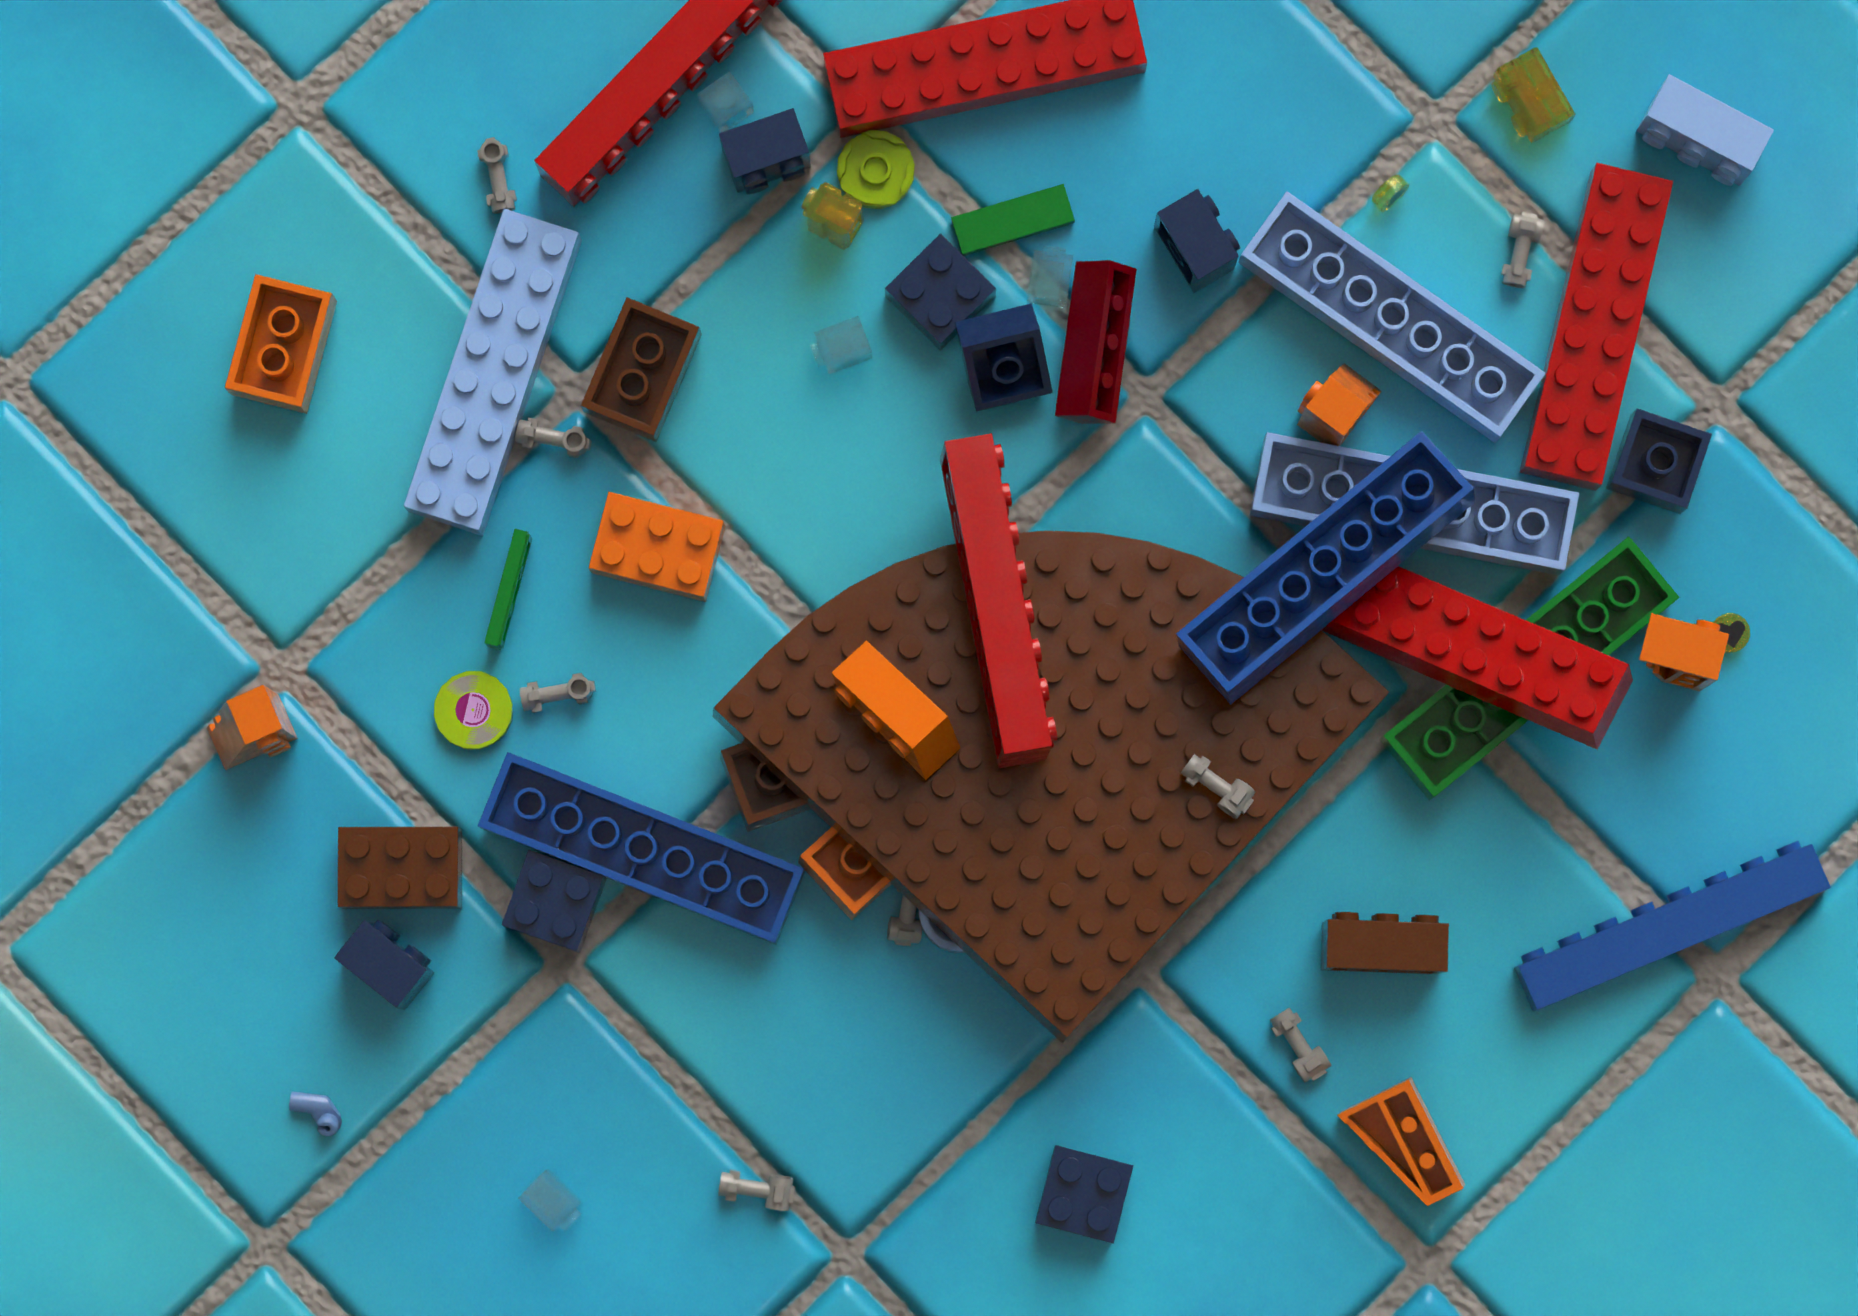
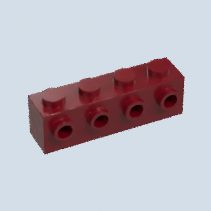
[1055,260,1137,424]

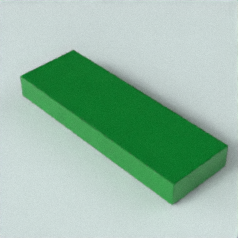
[951,184,1075,256]
[484,529,532,650]

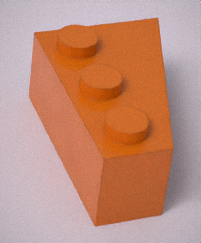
[1297,363,1382,446]
[1639,613,1729,691]
[831,640,960,780]
[207,685,298,770]
[1337,1077,1465,1206]

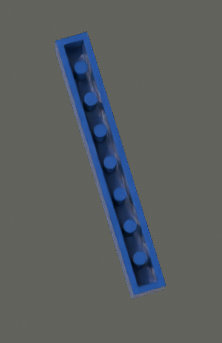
[1514,841,1831,1011]

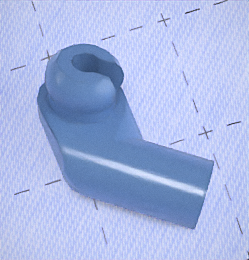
[289,1091,342,1136]

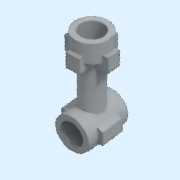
[477,137,517,214]
[1501,212,1544,288]
[515,418,592,458]
[520,673,596,713]
[1180,754,1256,819]
[887,889,922,946]
[1270,1007,1332,1083]
[718,1169,795,1211]

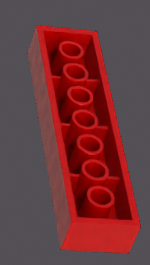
[534,0,783,207]
[823,0,1147,138]
[1519,163,1673,491]
[940,433,1057,769]
[1322,566,1633,750]

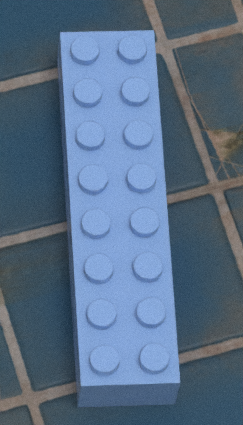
[1238,191,1546,443]
[404,208,582,536]
[1249,432,1579,575]

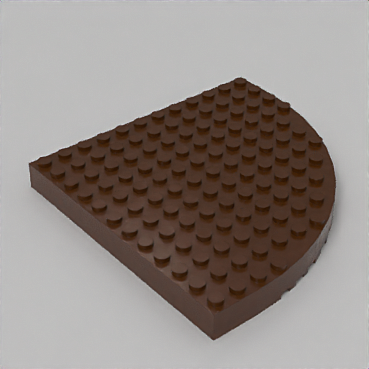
[712,530,1389,1043]

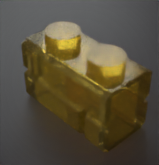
[1491,47,1576,143]
[801,182,864,250]

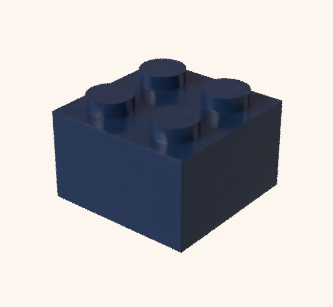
[719,108,811,194]
[1154,189,1240,293]
[885,233,996,351]
[955,303,1053,412]
[1606,408,1712,514]
[502,850,607,953]
[334,920,435,1010]
[1035,1145,1134,1244]

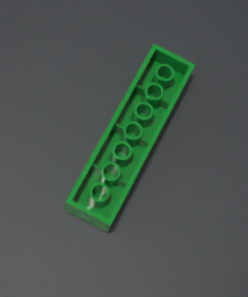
[1379,536,1680,801]

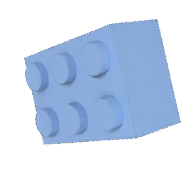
[1636,74,1774,186]

